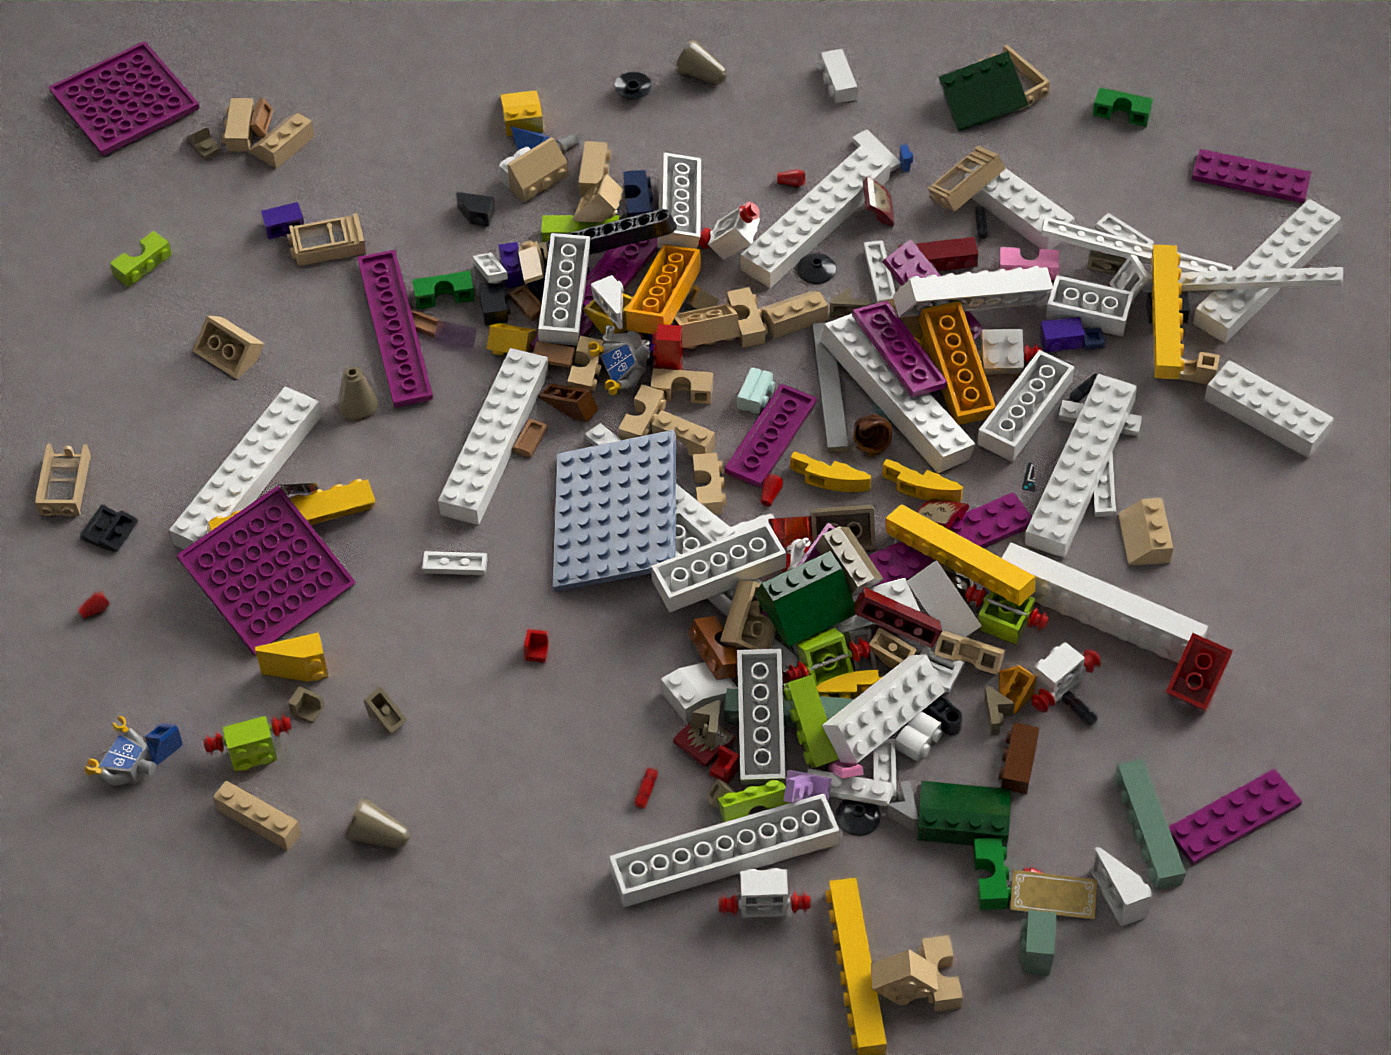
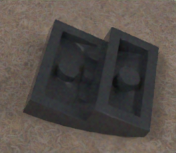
[80,504,139,552]

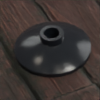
[615,72,651,99]
[797,253,836,284]
[836,799,881,836]

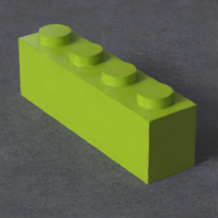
[542,215,619,244]
[783,675,839,768]

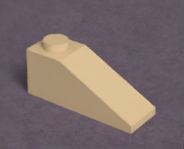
[518,241,545,284]

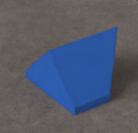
[510,126,551,151]
[144,723,183,766]

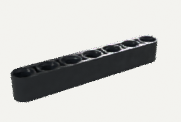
[546,209,677,255]

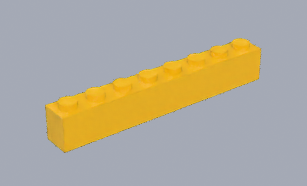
[1151,244,1185,379]
[207,479,376,533]
[885,504,1035,606]
[825,878,887,1055]

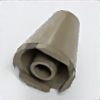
[675,39,728,85]
[337,367,378,421]
[345,797,411,849]

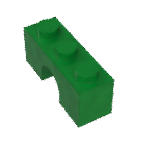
[1092,87,1154,127]
[412,271,475,309]
[973,838,1011,910]

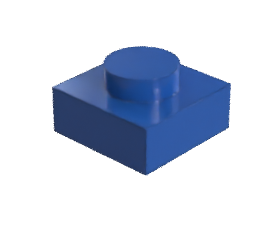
[899,145,914,172]

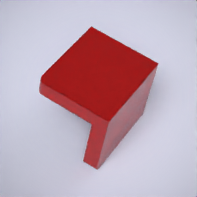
[523,629,550,663]
[709,745,739,784]

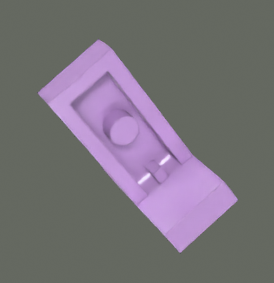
[784,770,832,803]

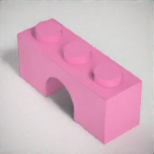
[999,247,1059,280]

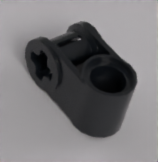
[923,694,962,736]

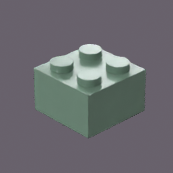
[1018,910,1056,976]

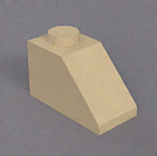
[869,627,917,669]

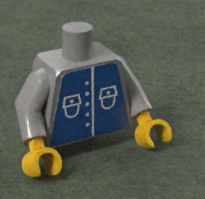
[588,341,650,396]
[84,716,156,786]

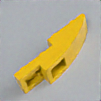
[790,451,872,492]
[882,459,963,502]
[816,670,882,699]

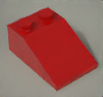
[1165,633,1233,712]

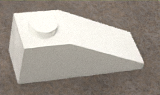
[591,275,624,329]

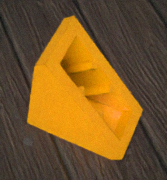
[999,665,1037,714]

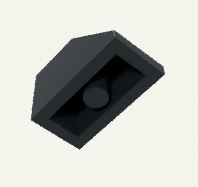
[456,192,495,227]

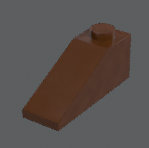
[538,383,599,422]

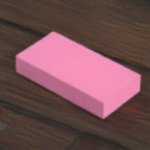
[828,760,863,779]

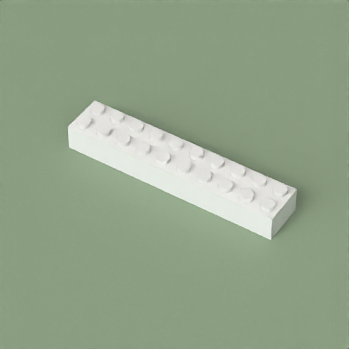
[740,146,891,288]
[1193,199,1341,343]
[820,314,975,473]
[438,348,549,525]
[1025,374,1137,558]
[169,387,322,549]
[1002,543,1208,663]
[609,794,840,907]

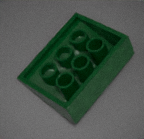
[938,51,1029,131]
[754,551,855,648]
[917,781,1011,848]

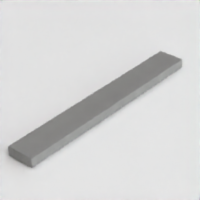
[812,322,848,452]

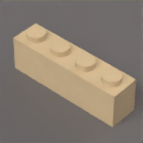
[213,781,301,851]

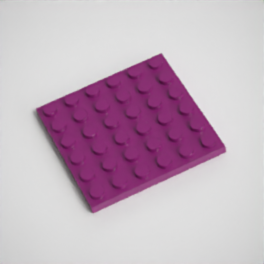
[48,41,200,156]
[176,485,356,656]

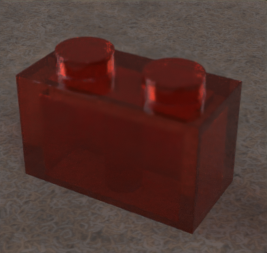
[768,516,813,547]

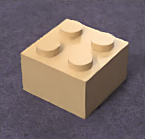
[871,949,938,1005]

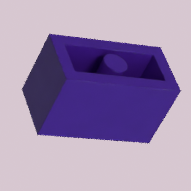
[261,202,304,240]
[498,242,525,288]
[1039,317,1085,352]

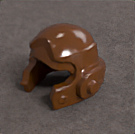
[853,413,893,457]

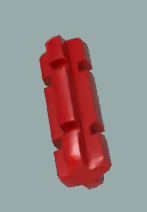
[634,768,658,809]

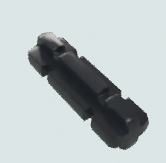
[975,206,988,239]
[1070,373,1098,402]
[1062,691,1098,726]

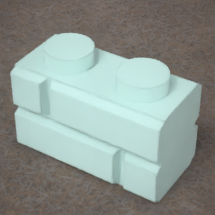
[737,367,776,415]

